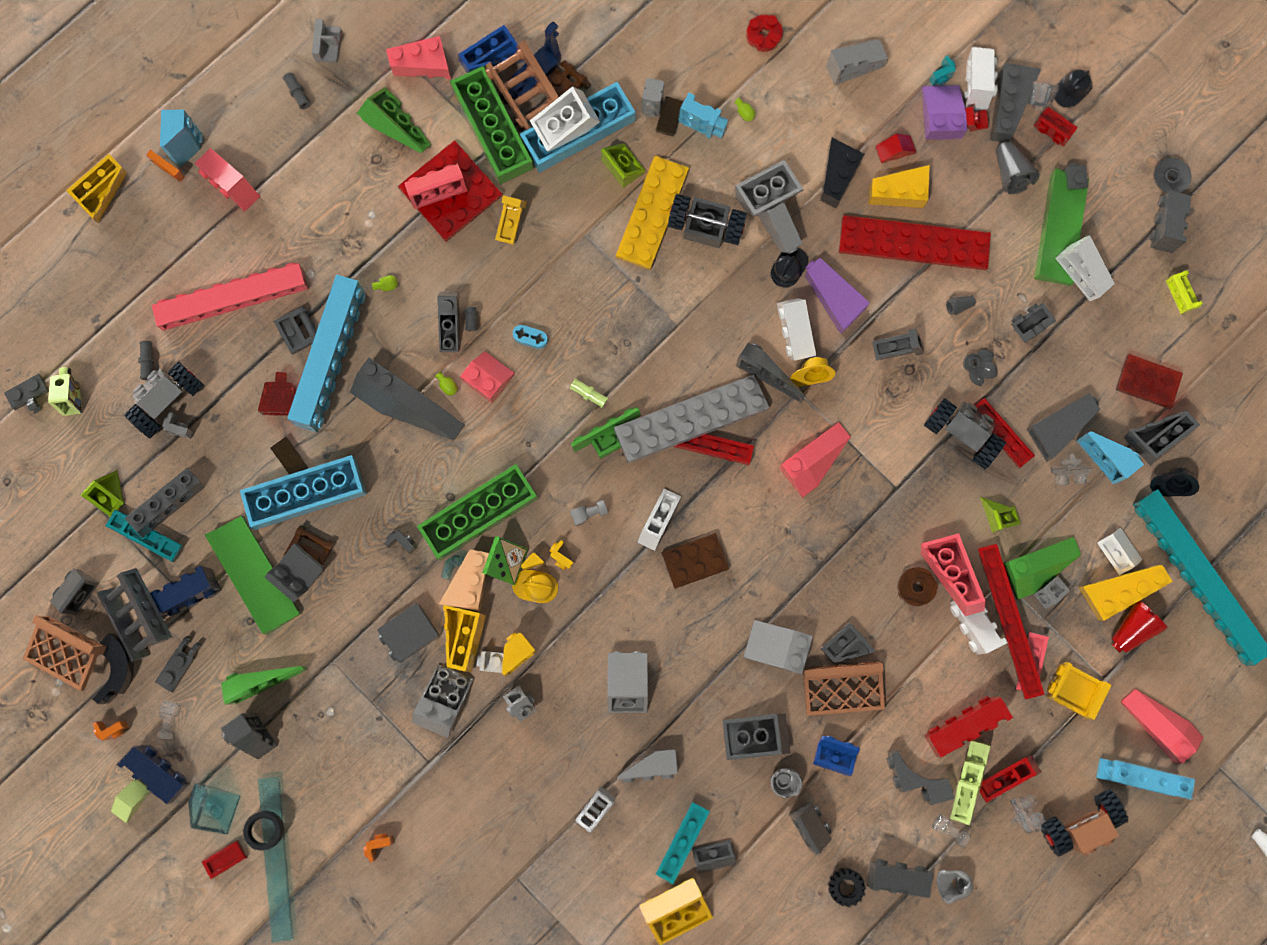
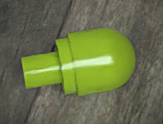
[734,98,756,122]
[371,275,398,292]
[435,372,458,396]

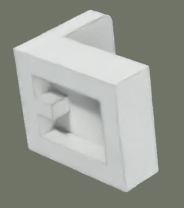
[477,651,504,673]

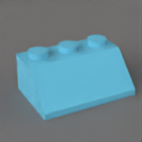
[160,110,203,167]

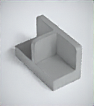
[312,19,341,63]

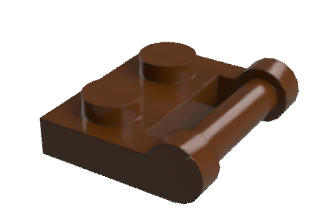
[284,525,335,566]

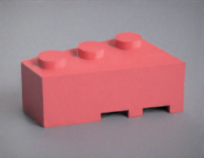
[386,36,451,79]
[195,148,260,212]

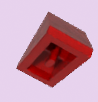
[875,133,916,164]

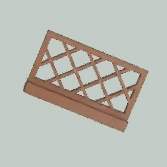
[23,615,106,691]
[802,661,885,716]

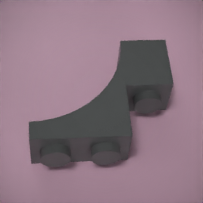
[886,750,955,805]

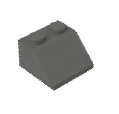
[50,569,99,615]

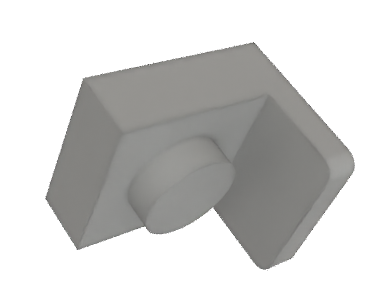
[163,412,193,439]
[1034,576,1070,609]

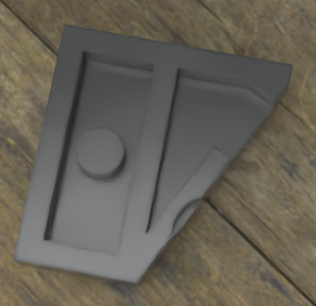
[821,623,875,663]

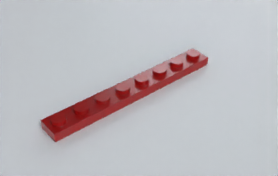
[978,544,1045,700]

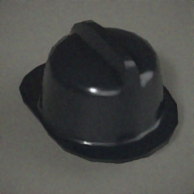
[1053,69,1093,108]
[771,248,808,288]
[1150,467,1200,497]

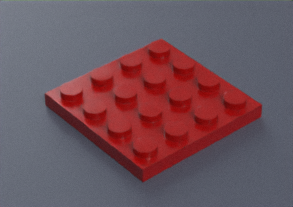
[398,140,503,242]

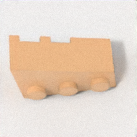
[439,550,489,612]

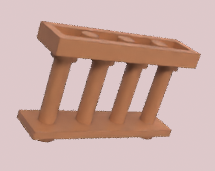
[485,40,559,131]

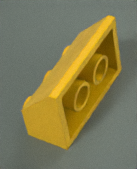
[640,878,713,945]

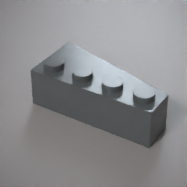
[990,63,1041,142]

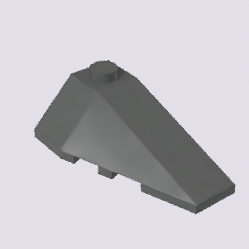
[736,342,805,403]

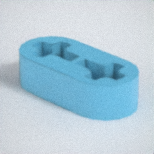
[512,325,548,349]

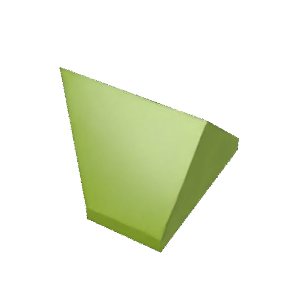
[80,470,124,517]
[980,497,1021,533]

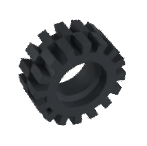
[828,868,866,907]

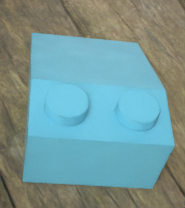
[1076,431,1144,485]

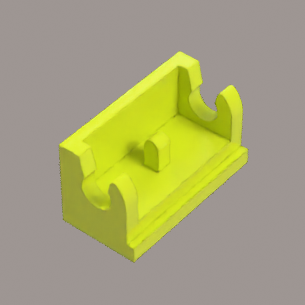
[1166,270,1203,314]

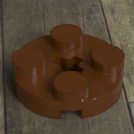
[897,567,937,607]

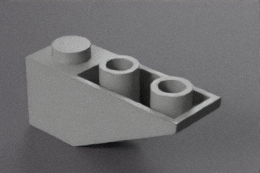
[618,749,678,783]

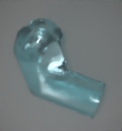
[440,555,464,580]

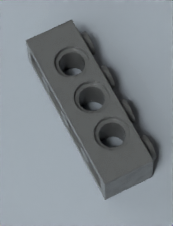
[124,468,204,538]

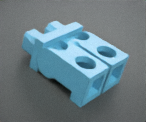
[678,93,728,138]

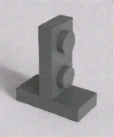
[872,329,923,361]

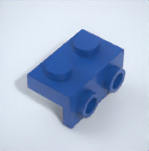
[813,736,860,777]

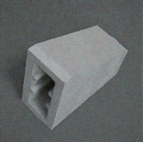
[758,203,803,254]

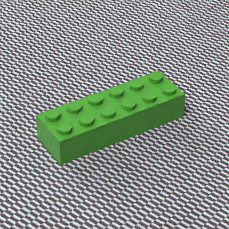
[450,66,533,184]
[417,464,538,561]

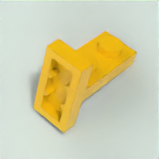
[495,195,527,245]

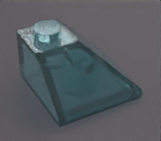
[188,783,240,835]

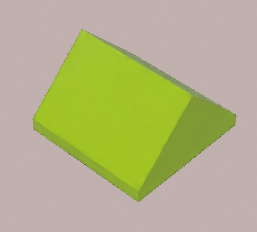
[601,143,646,188]

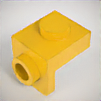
[549,540,574,571]

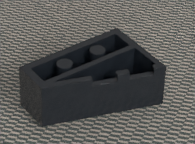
[820,137,865,208]

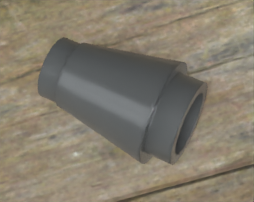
[946,295,976,315]

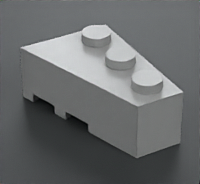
[826,39,888,85]

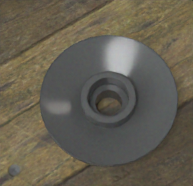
[1154,158,1191,193]

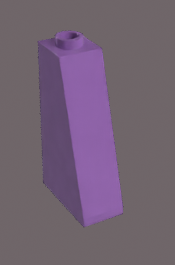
[805,258,870,334]

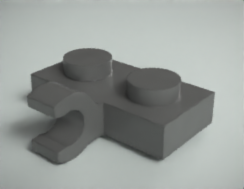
[4,374,49,414]

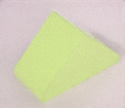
[111,779,150,823]

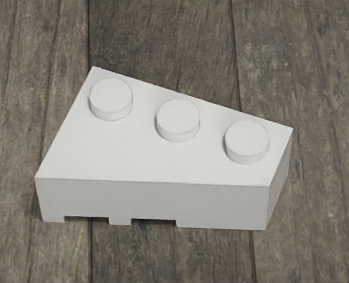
[964,47,997,111]
[1055,235,1115,301]
[777,298,816,361]
[950,601,1007,655]

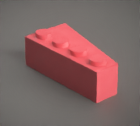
[921,533,986,616]

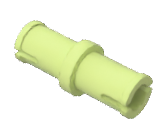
[569,378,608,408]

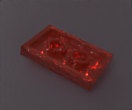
[1116,354,1183,409]

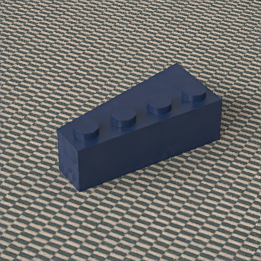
[150,565,221,618]

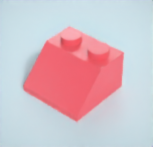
[460,351,515,403]

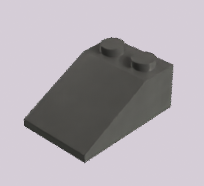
[722,714,791,760]
[789,802,832,856]

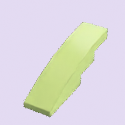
[950,740,992,825]

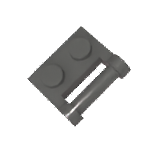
[274,306,316,355]

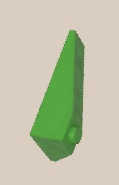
[357,87,431,153]
[1003,537,1081,600]
[221,666,307,705]

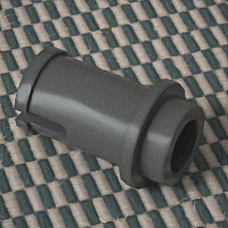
[463,307,479,331]

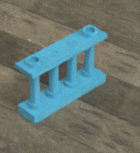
[1096,758,1195,800]

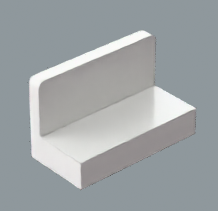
[1098,528,1142,575]

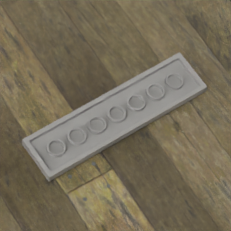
[614,375,769,464]

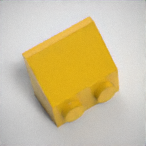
[501,632,537,677]

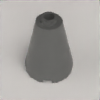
[996,141,1040,195]

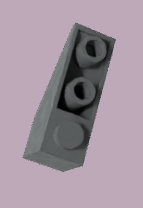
[437,292,460,352]

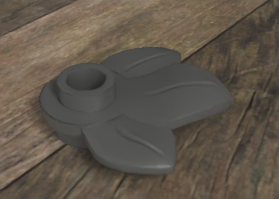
[963,350,998,386]

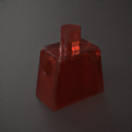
[258,372,296,416]

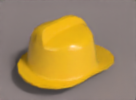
[790,357,836,387]
[512,570,558,603]

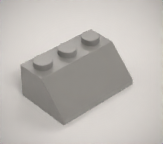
[735,160,803,217]

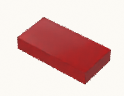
[201,840,248,880]

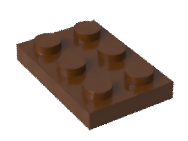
[661,533,729,589]

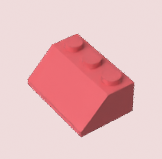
[405,164,467,210]

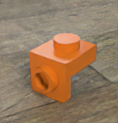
[93,721,129,741]
[364,833,394,862]

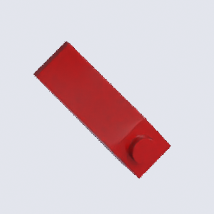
[980,755,1042,803]

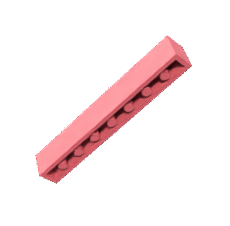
[151,263,308,331]

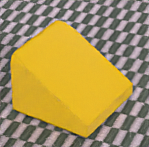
[521,553,545,570]

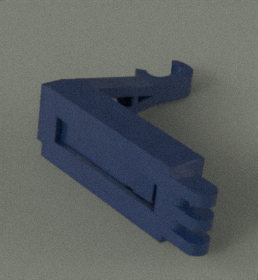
[499,21,562,108]

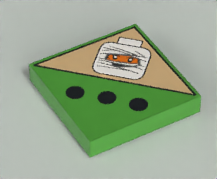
[482,536,528,585]

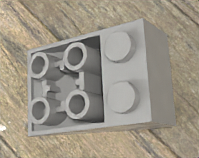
[412,664,474,738]

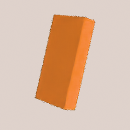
[146,149,185,182]

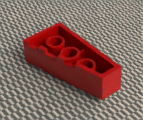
[925,696,1013,758]

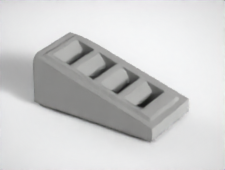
[575,786,616,833]

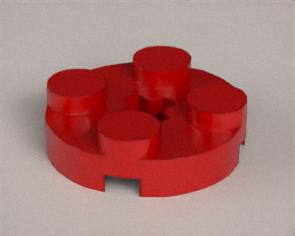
[746,15,783,52]

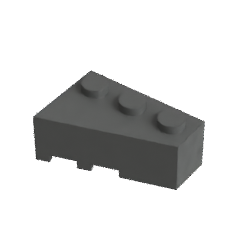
[1150,190,1191,253]
[1124,410,1200,466]
[220,713,278,759]
[867,859,933,898]

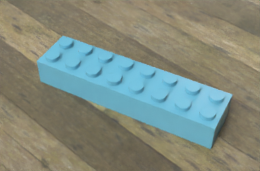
[287,274,366,432]

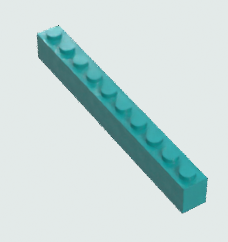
[1133,490,1267,666]

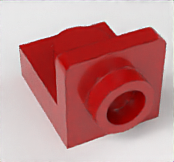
[966,107,989,132]

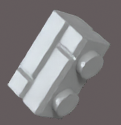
[642,78,664,118]

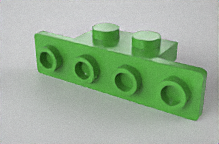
[571,407,641,459]

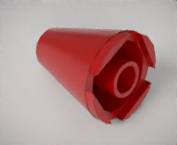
[1111,601,1167,653]

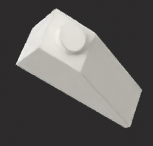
[637,489,681,551]

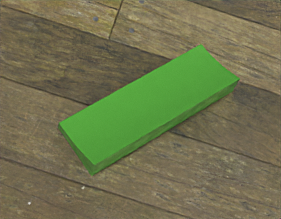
[1034,168,1089,286]
[205,516,301,635]

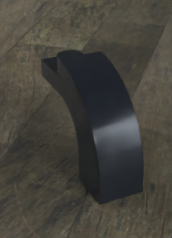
[92,633,134,704]

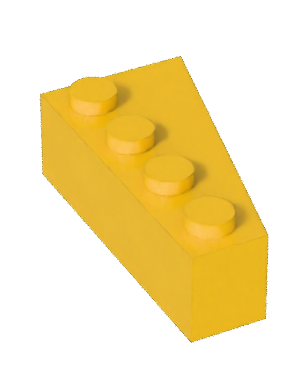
[1078,565,1173,621]

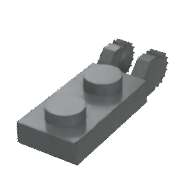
[155,636,201,692]

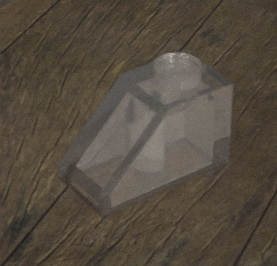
[1028,81,1060,111]

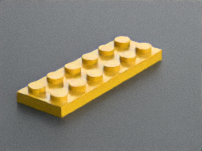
[616,155,689,270]

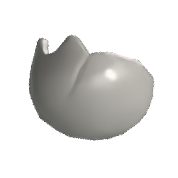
[770,768,802,799]

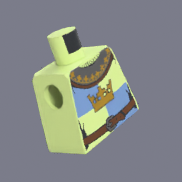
[48,367,82,416]

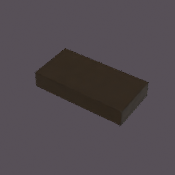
[656,96,683,137]
[270,437,309,475]

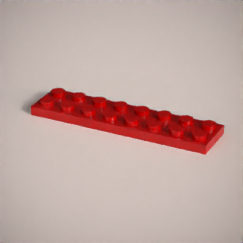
[838,215,991,270]

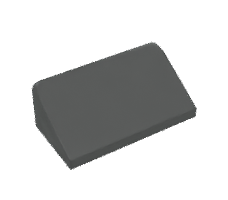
[692,840,736,873]

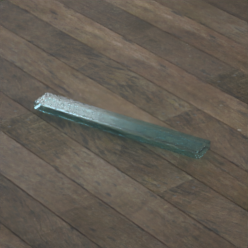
[258,776,293,943]

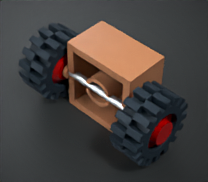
[1040,789,1129,857]

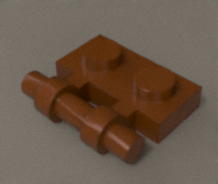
[547,60,592,97]

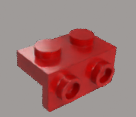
[1034,107,1078,147]

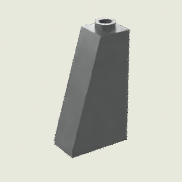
[1026,393,1100,462]

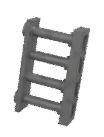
[97,568,172,662]

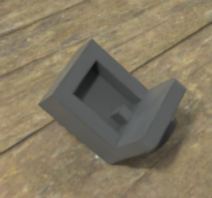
[1062,163,1088,190]
[384,530,416,554]

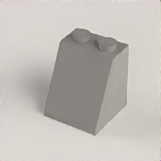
[608,651,648,713]

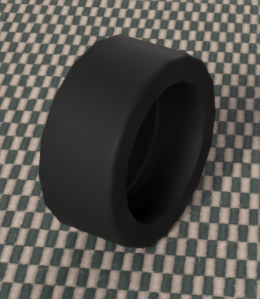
[243,811,284,851]

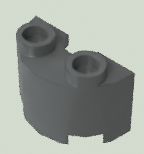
[1011,303,1056,343]

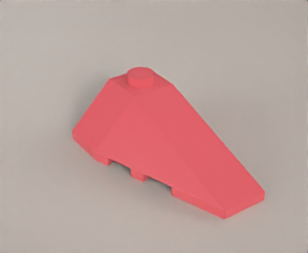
[779,422,850,498]
[1121,689,1204,764]

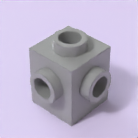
[503,685,536,722]

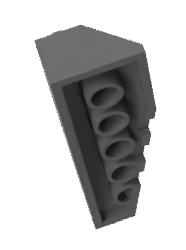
[350,357,465,440]

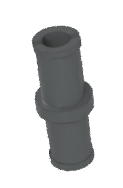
[283,72,310,109]
[138,341,154,380]

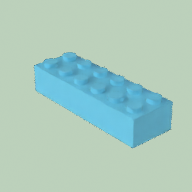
[520,82,636,173]
[240,455,367,530]

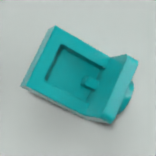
[929,55,956,86]

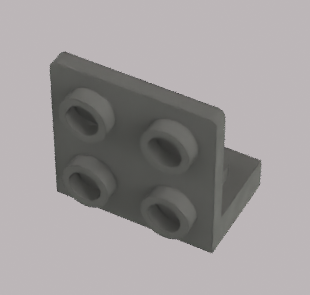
[264,543,324,602]

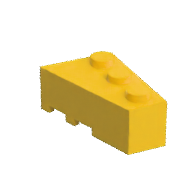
[868,165,930,208]

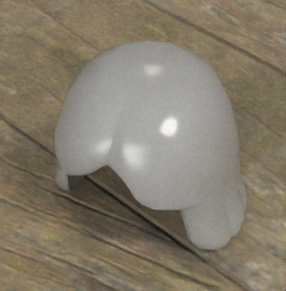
[936,870,973,904]

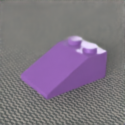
[922,85,967,140]

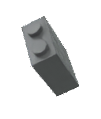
[377,603,440,663]

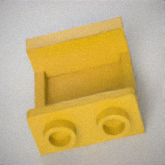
[1046,662,1112,720]

